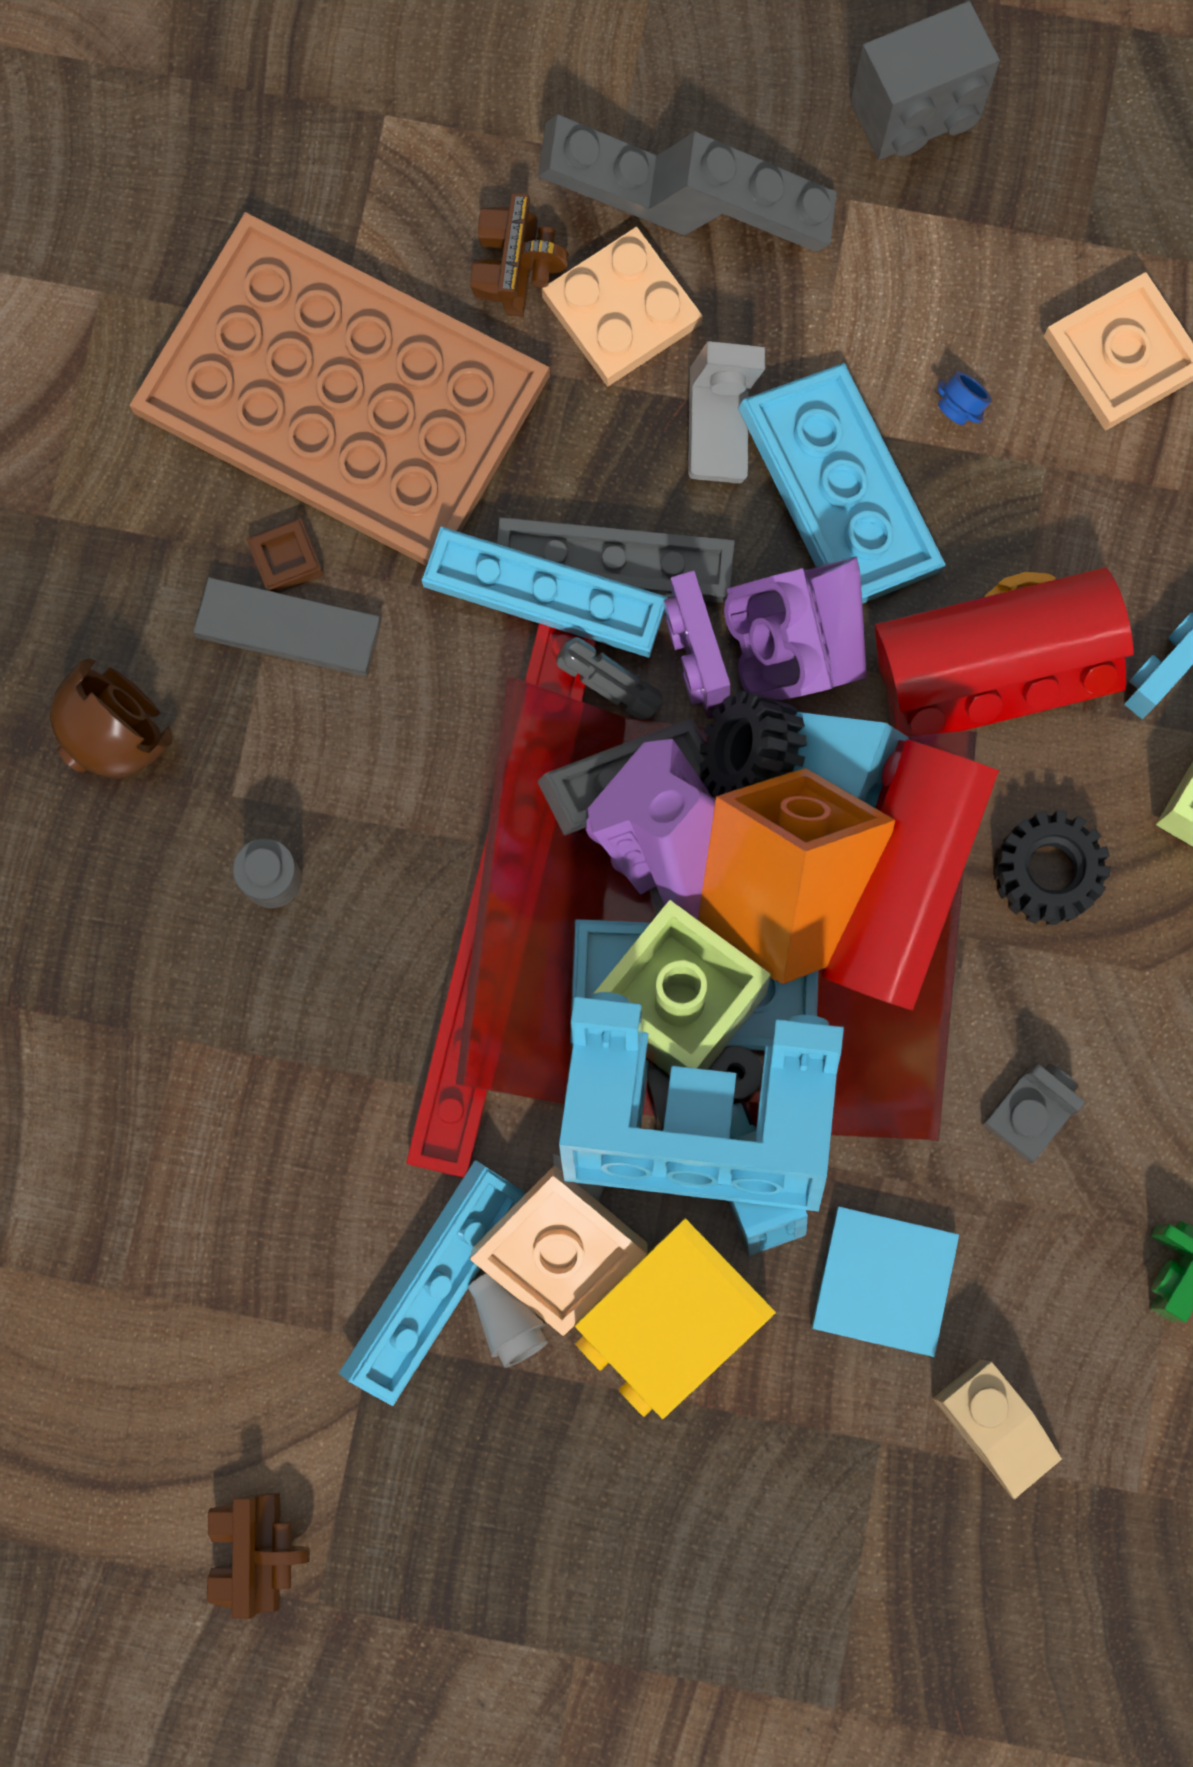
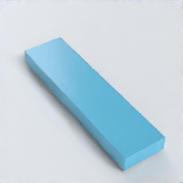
[422,526,668,658]
[339,1160,526,1406]

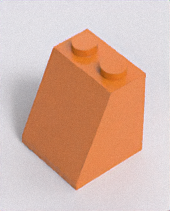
[698,768,895,985]

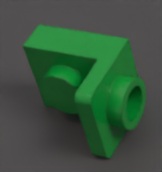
[1150,1221,1193,1323]

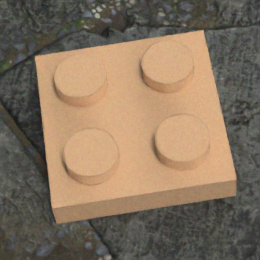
[542,227,703,387]
[1044,272,1193,431]
[470,1165,648,1336]

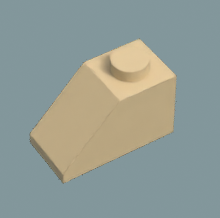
[932,1359,1062,1499]

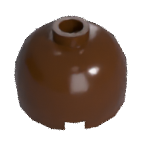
[50,658,172,779]

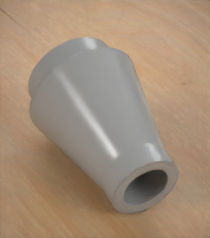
[468,1273,548,1368]

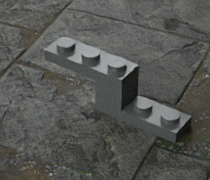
[538,114,837,252]

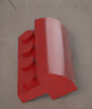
[874,567,1134,742]
[818,739,999,1011]

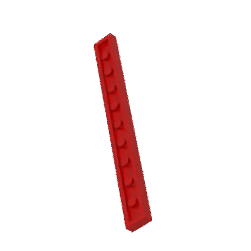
[406,623,597,1178]

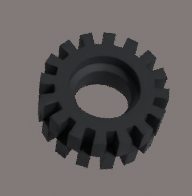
[699,691,807,797]
[993,810,1111,925]

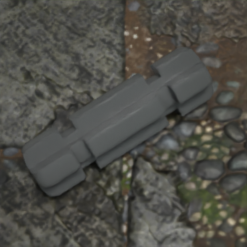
[556,637,662,720]

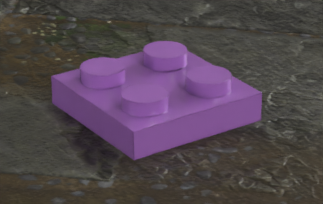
[663,570,730,719]

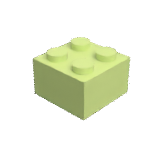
[593,900,771,1075]

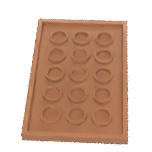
[129,212,550,566]

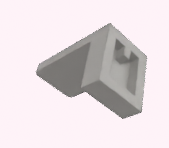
[688,341,765,483]

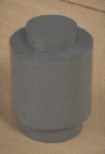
[233,839,302,908]

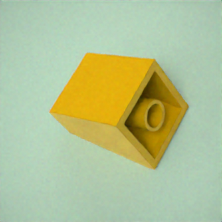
[575,1218,776,1419]

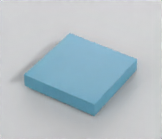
[811,1206,959,1357]

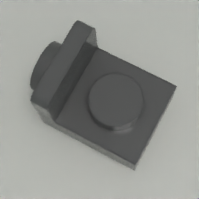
[982,1063,1085,1163]

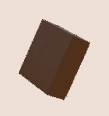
[246,517,324,593]

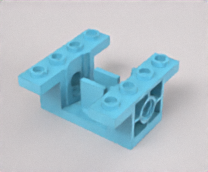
[559,992,844,1212]

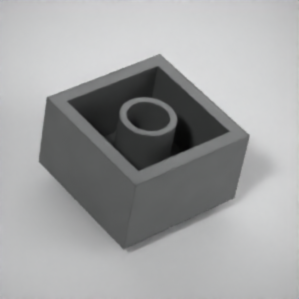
[850,0,1000,160]

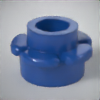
[937,371,992,425]

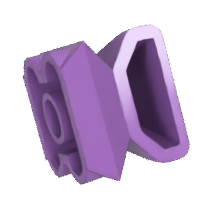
[724,556,867,700]
[586,739,716,919]

